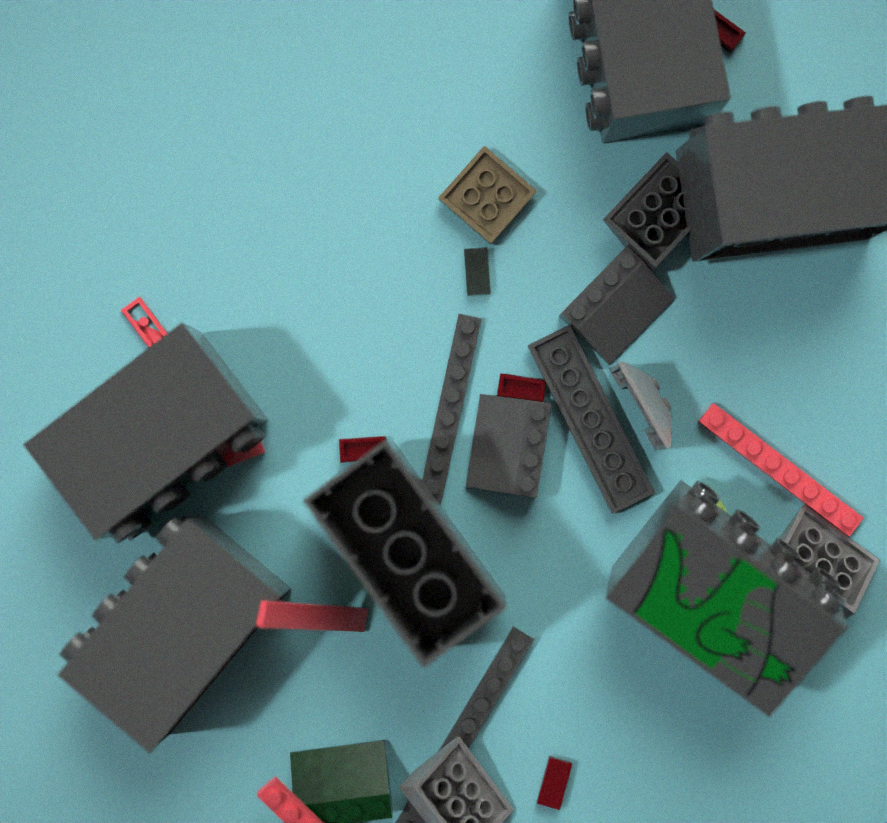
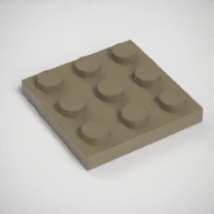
[438,146,537,245]

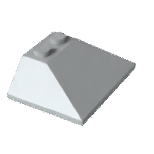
[609,361,672,450]

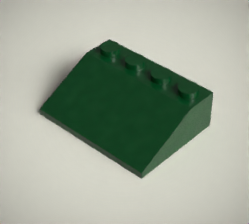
[290,740,393,823]

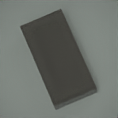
[464,247,491,296]

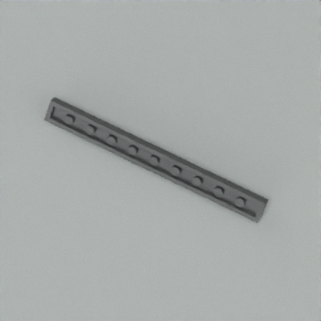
[422,314,482,505]
[395,626,534,823]

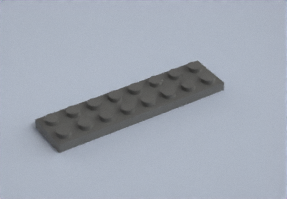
[527,324,655,514]

